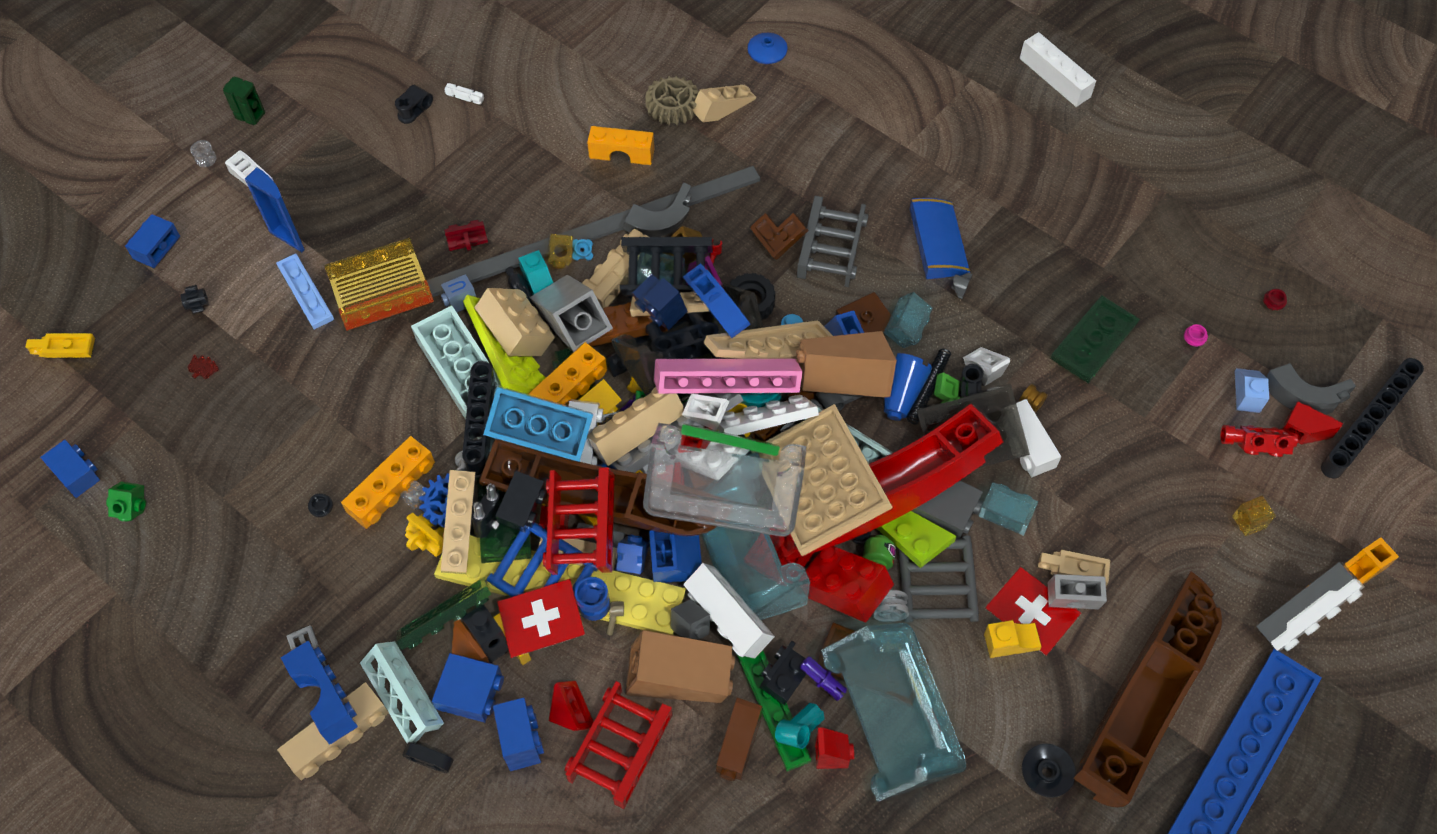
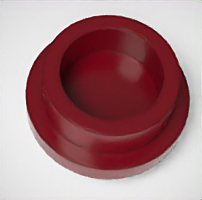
[1263,289,1287,310]

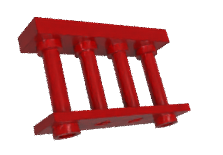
[543,467,615,575]
[565,681,673,809]

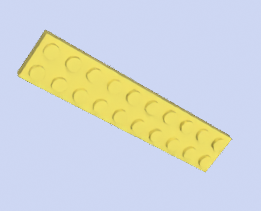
[434,535,686,636]

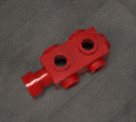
[1220,425,1298,457]

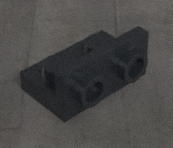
[759,641,806,706]

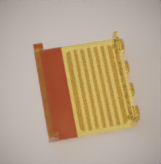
[324,238,434,331]

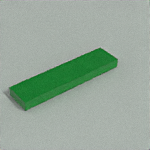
[681,423,780,456]

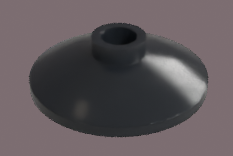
[1021,744,1076,798]

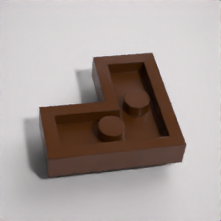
[750,213,809,260]

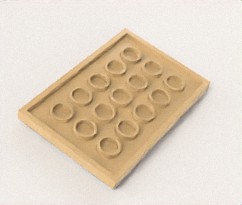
[751,404,893,556]

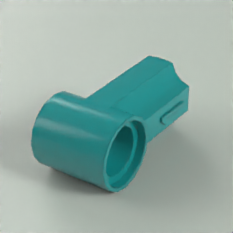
[775,703,825,749]

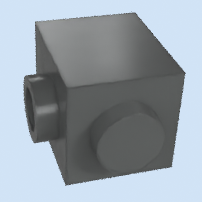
[670,599,710,640]

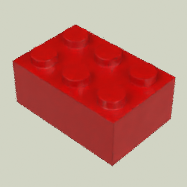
[798,546,894,623]

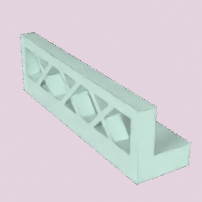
[360,641,444,743]

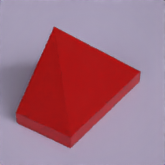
[549,681,594,731]

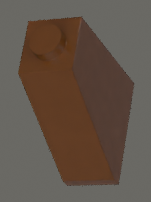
[716,698,762,781]

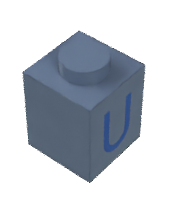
[440,274,476,312]

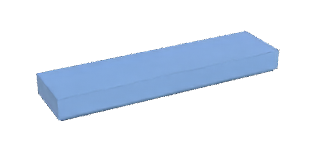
[276,254,334,329]

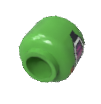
[862,535,896,570]

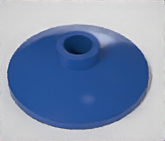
[748,33,787,64]

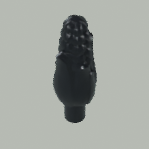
[506,267,535,307]

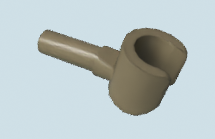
[606,601,624,635]

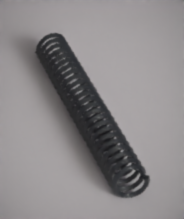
[906,349,952,425]

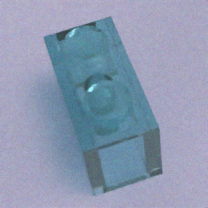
[884,292,933,348]
[979,483,1038,536]

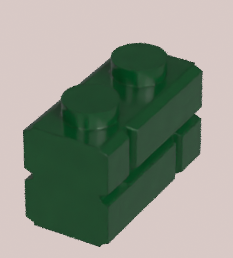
[223,76,265,125]

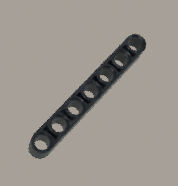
[1321,358,1424,479]

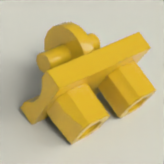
[405,512,444,557]

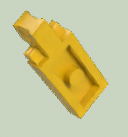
[25,333,95,358]

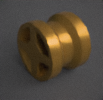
[1019,384,1048,413]

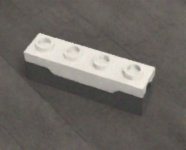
[1256,562,1365,651]

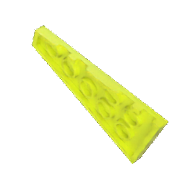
[463,295,546,394]

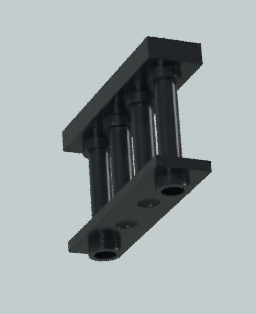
[620,237,713,299]

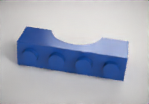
[280,641,358,745]

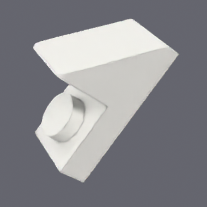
[963,347,1010,386]

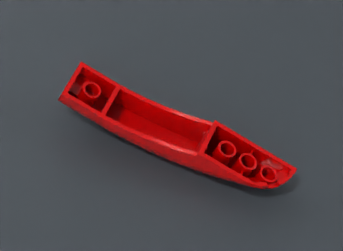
[780,404,1003,560]

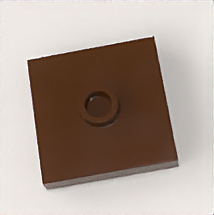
[836,292,898,335]

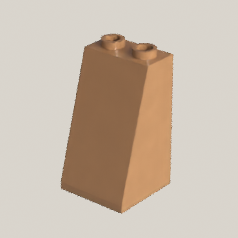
[796,331,897,397]
[625,630,735,703]

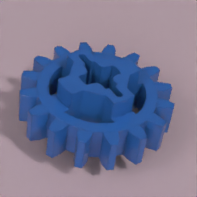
[419,473,449,528]

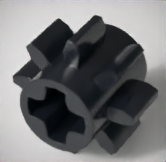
[180,285,209,314]

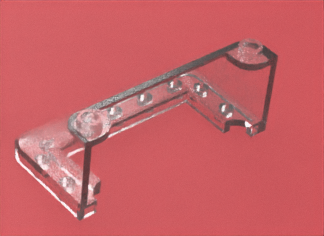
[643,423,807,536]

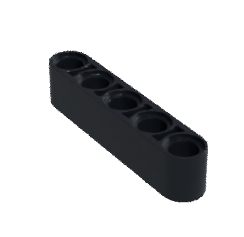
[462,361,495,475]

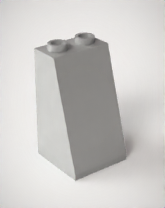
[530,275,613,352]

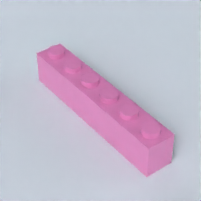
[654,359,802,394]

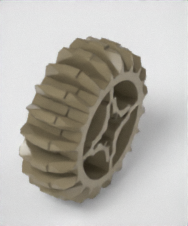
[645,75,699,126]

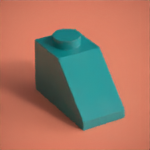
[518,250,553,295]

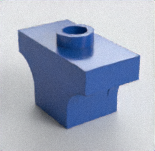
[616,535,650,574]

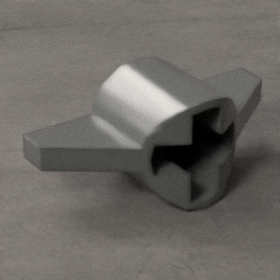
[951,272,973,299]

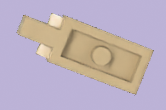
[1038,550,1110,585]

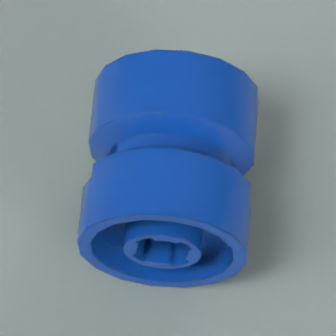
[575,577,610,621]

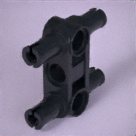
[646,312,728,360]

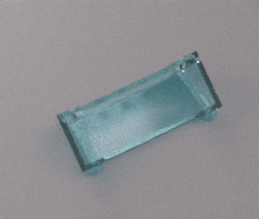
[700,452,810,620]
[821,623,966,802]

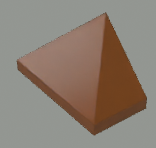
[451,618,489,663]

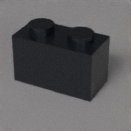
[495,471,547,533]

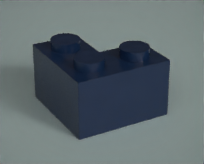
[632,274,688,330]

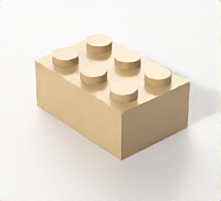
[474,288,555,356]

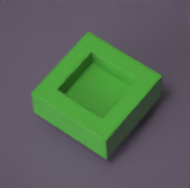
[934,372,960,404]

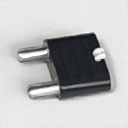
[472,483,501,538]

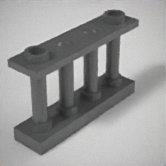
[797,196,869,287]

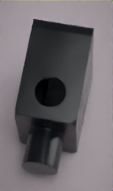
[461,604,509,664]

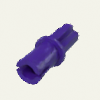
[800,656,847,701]

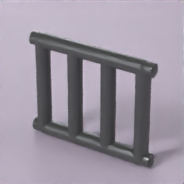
[899,535,979,623]

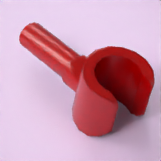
[710,239,722,263]

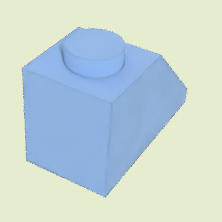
[1235,368,1269,413]

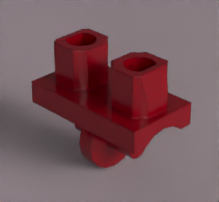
[444,220,488,251]

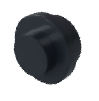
[308,493,333,517]

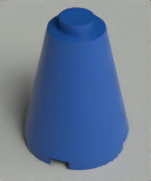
[884,353,932,421]

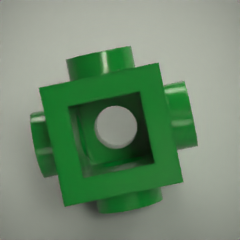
[106,481,146,522]

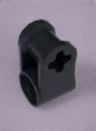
[395,84,433,124]

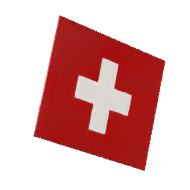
[985,567,1081,656]
[497,579,585,658]

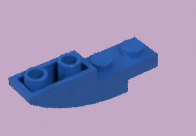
[683,263,751,338]

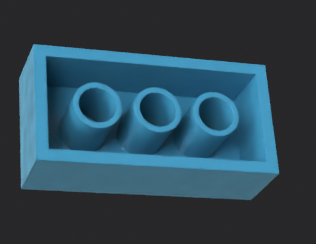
[483,386,593,462]

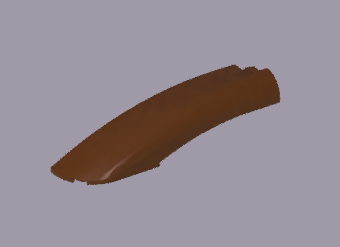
[479,438,734,536]
[1073,572,1222,808]

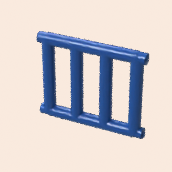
[486,523,598,597]

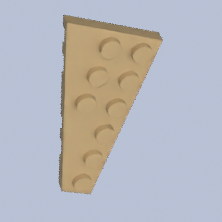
[704,320,833,361]

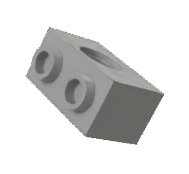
[1048,574,1107,609]

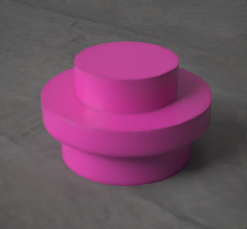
[1184,324,1208,347]

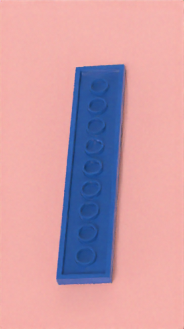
[1167,649,1322,834]

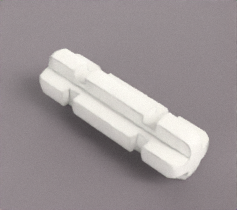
[445,83,484,105]

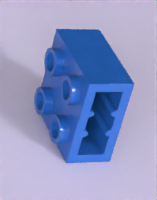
[432,653,504,723]

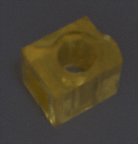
[547,234,573,269]
[1232,495,1276,537]

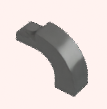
[623,182,692,237]
[1266,363,1356,414]

